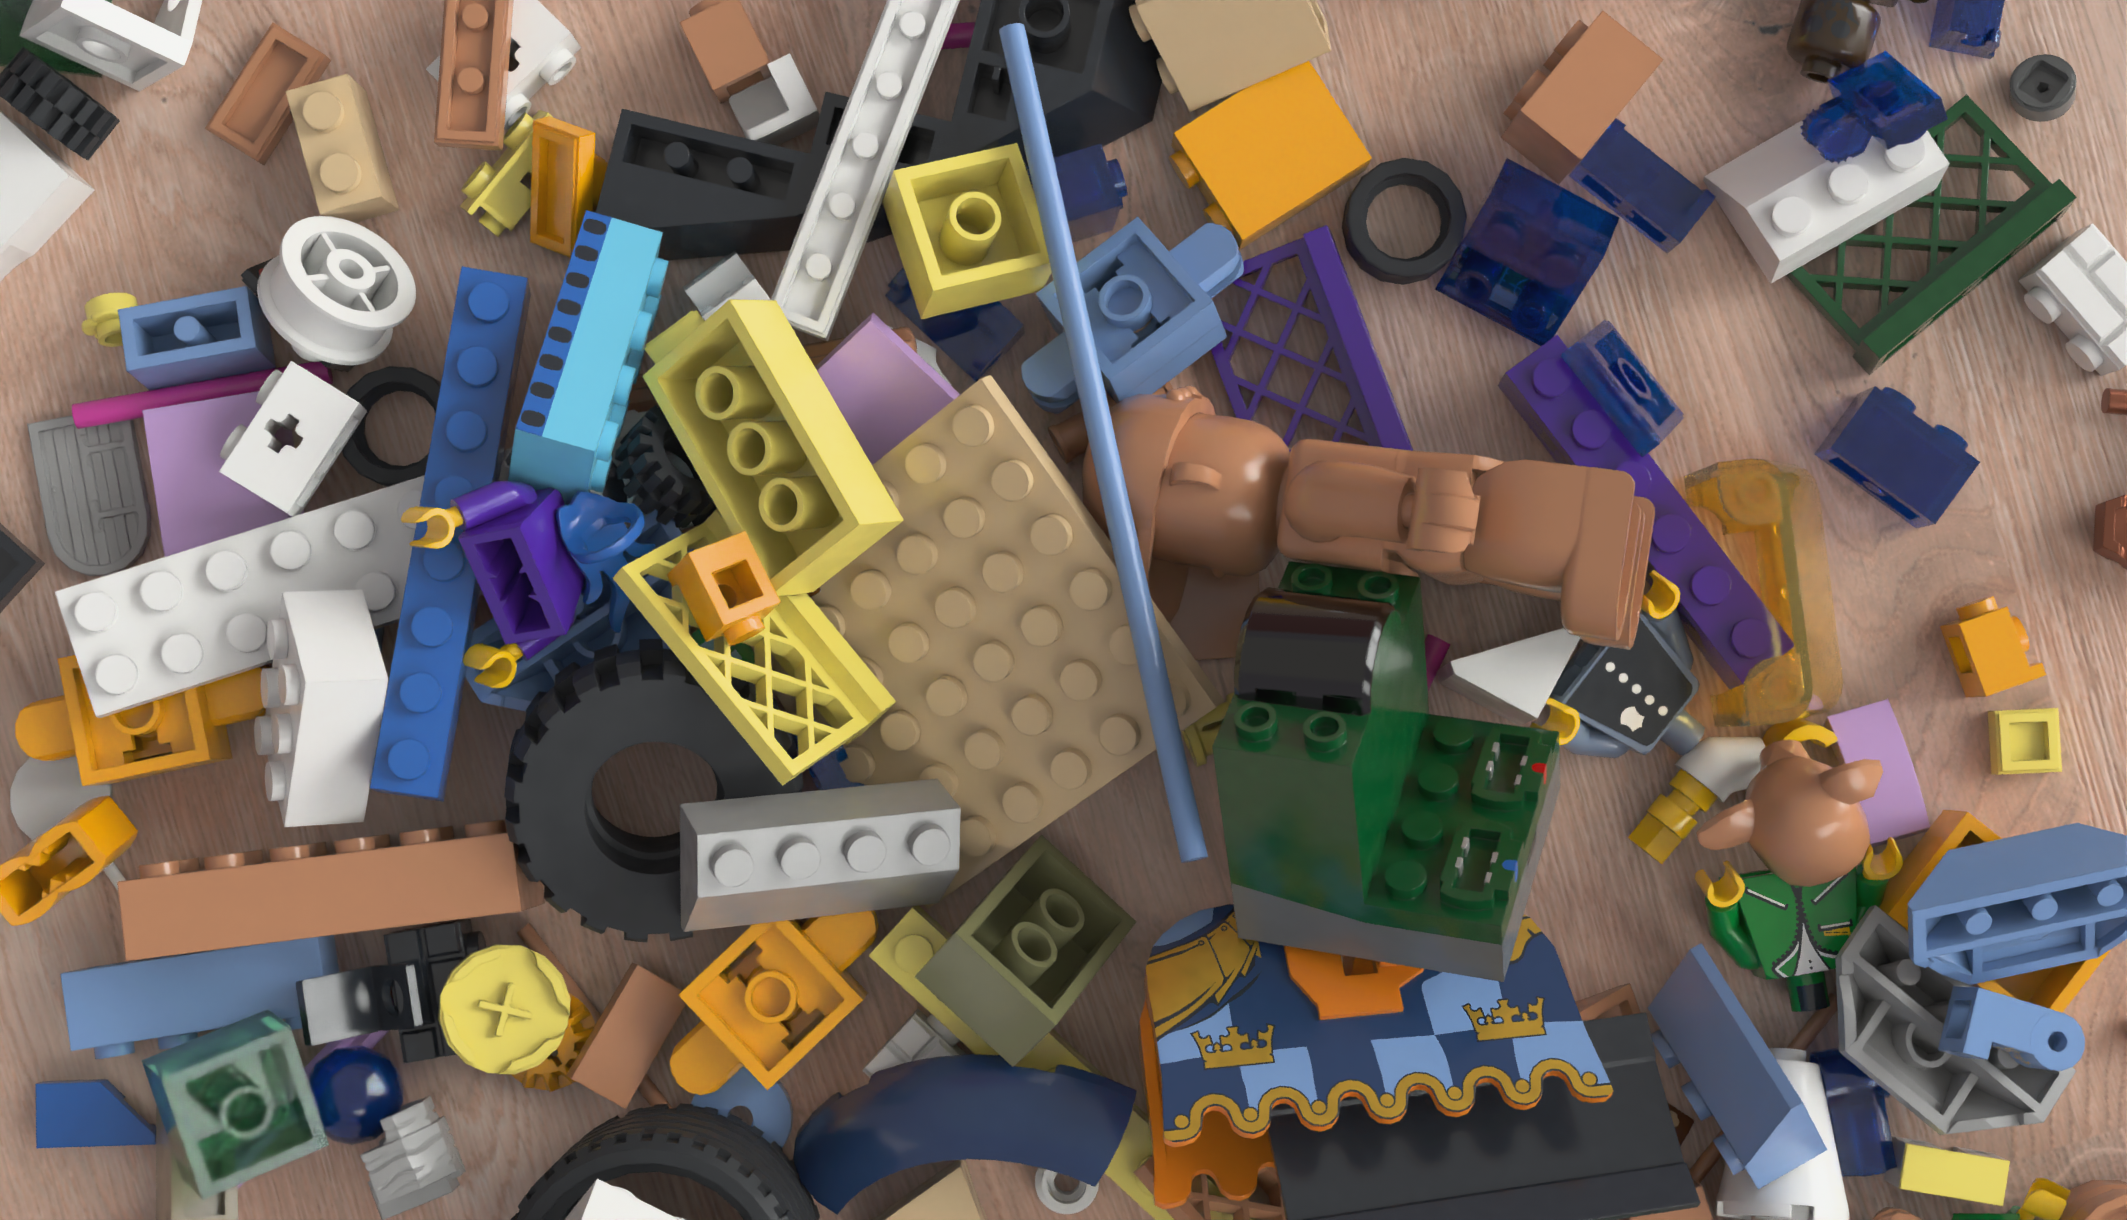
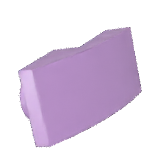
[1823,699,1930,848]

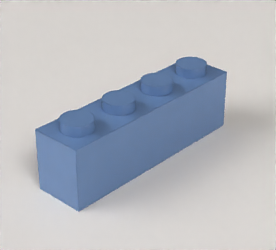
[60,935,339,1059]

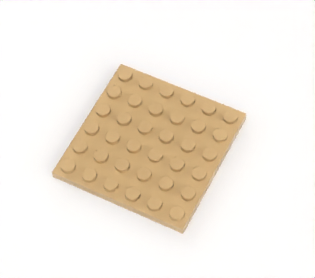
[751,375,1225,909]

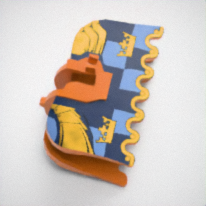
[1138,904,1613,1209]

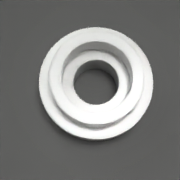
[1035,1168,1099,1214]

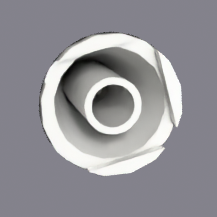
[1715,1048,1849,1220]

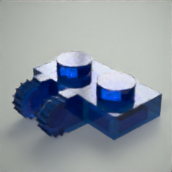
[1800,51,1948,164]

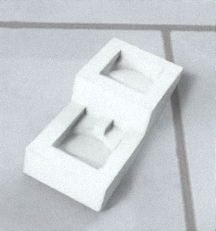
[683,251,771,320]

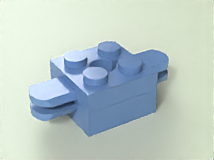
[1021,216,1244,414]

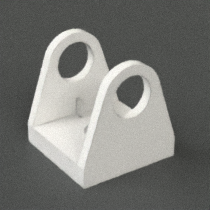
[19,0,202,91]

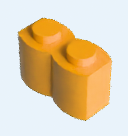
[0,796,138,926]

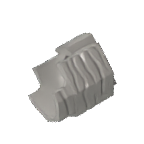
[360,1096,466,1220]

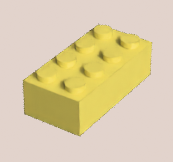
[643,299,904,596]

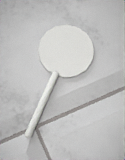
[10,756,126,891]

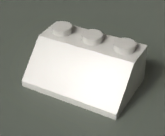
[1703,82,1950,284]

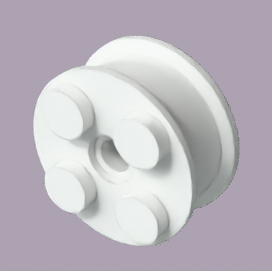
[257,216,416,365]

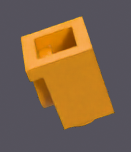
[667,531,781,646]
[1940,596,2047,698]

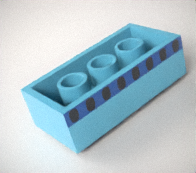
[508,210,669,505]

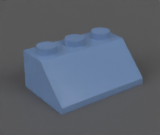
[1648,943,1828,1189]

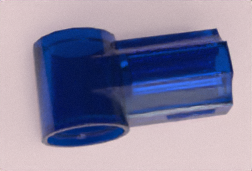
[1809,1047,1897,1177]

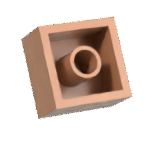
[1501,10,1664,184]

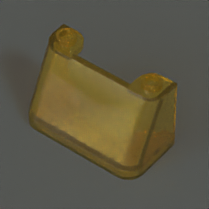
[1684,458,1843,727]

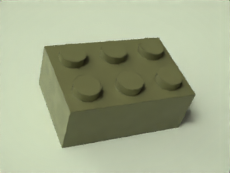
[915,835,1137,1067]

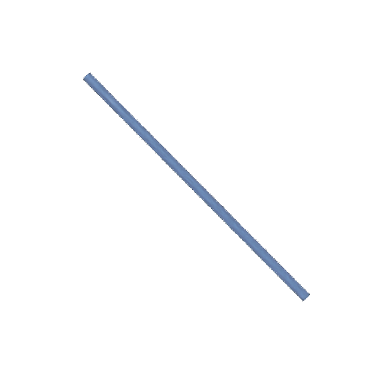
[999,23,1208,863]

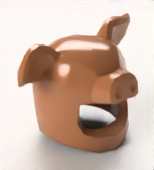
[1696,739,1883,887]

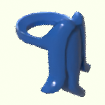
[556,491,656,633]

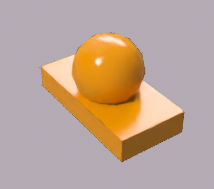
[530,116,608,258]

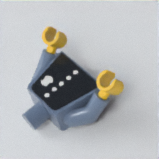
[1529,570,1705,759]

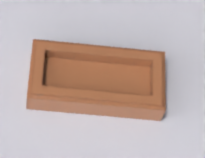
[205,22,331,165]
[566,962,686,1109]

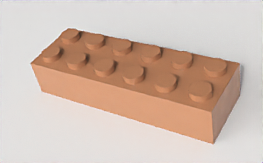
[117,819,545,961]

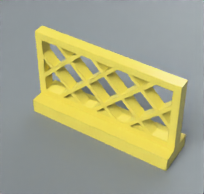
[613,509,896,786]

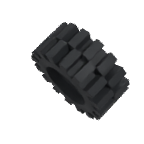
[0,46,120,160]
[615,405,717,528]

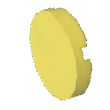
[438,944,571,1075]

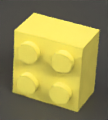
[882,143,1052,319]

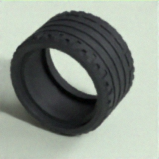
[511,1103,820,1220]

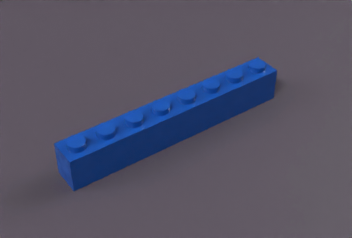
[370,266,531,802]

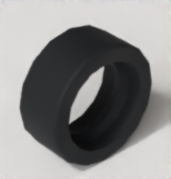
[1341,158,1467,285]
[342,366,441,487]

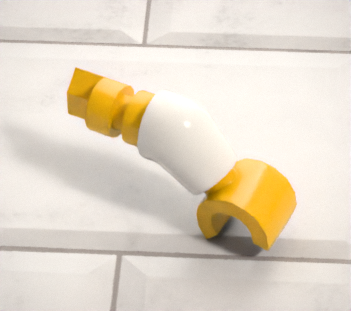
[1628,718,1838,864]

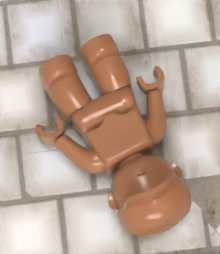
[1082,385,1655,650]

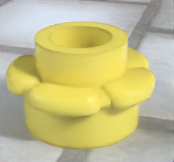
[81,293,138,347]

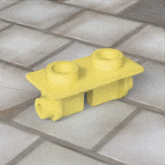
[460,110,553,237]

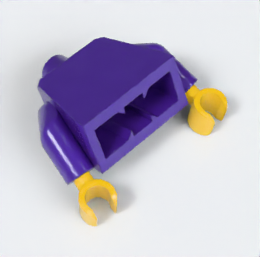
[401,481,585,688]

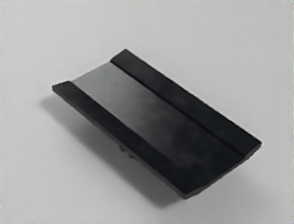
[1267,1012,1701,1220]

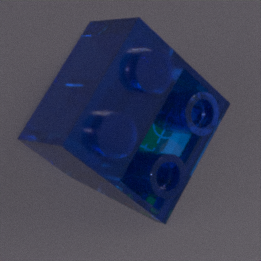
[1435,158,1619,346]

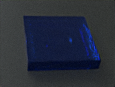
[1560,320,1684,457]

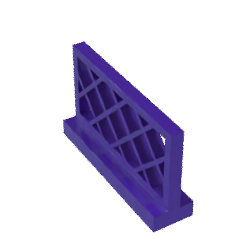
[1211,225,1414,452]

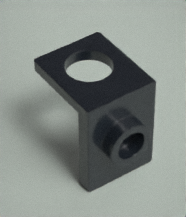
[296,962,423,1046]

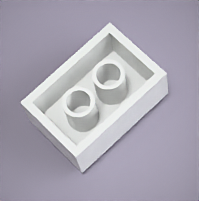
[254,589,388,827]

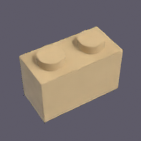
[285,74,399,223]

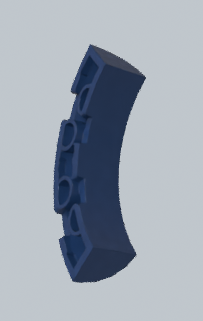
[793,1054,1137,1215]

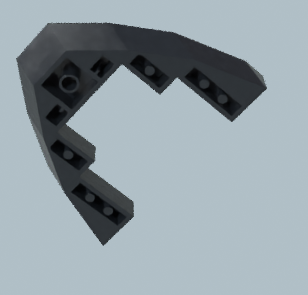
[596,0,1162,261]

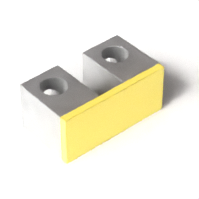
[1884,1136,2010,1206]

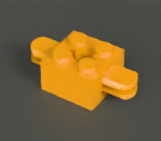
[15,655,270,786]
[670,910,879,1095]

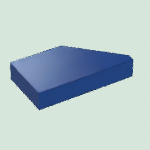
[35,1079,156,1148]

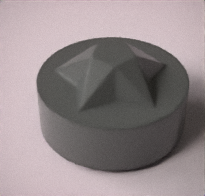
[2010,54,2076,122]

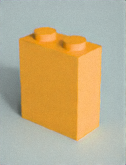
[1169,61,1372,250]

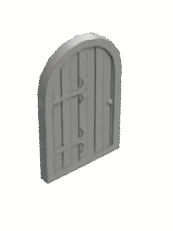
[27,415,151,576]

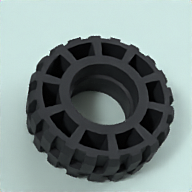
[504,639,804,942]

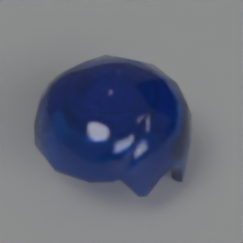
[303,1045,404,1145]

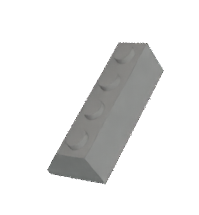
[680,779,961,932]

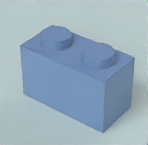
[118,286,276,390]

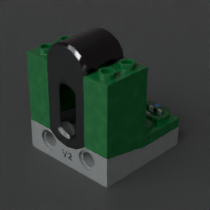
[1212,561,1560,982]

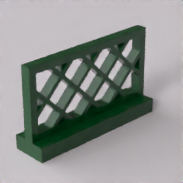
[1786,94,2077,375]

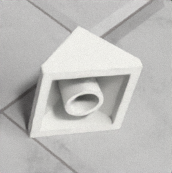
[1437,628,1580,726]

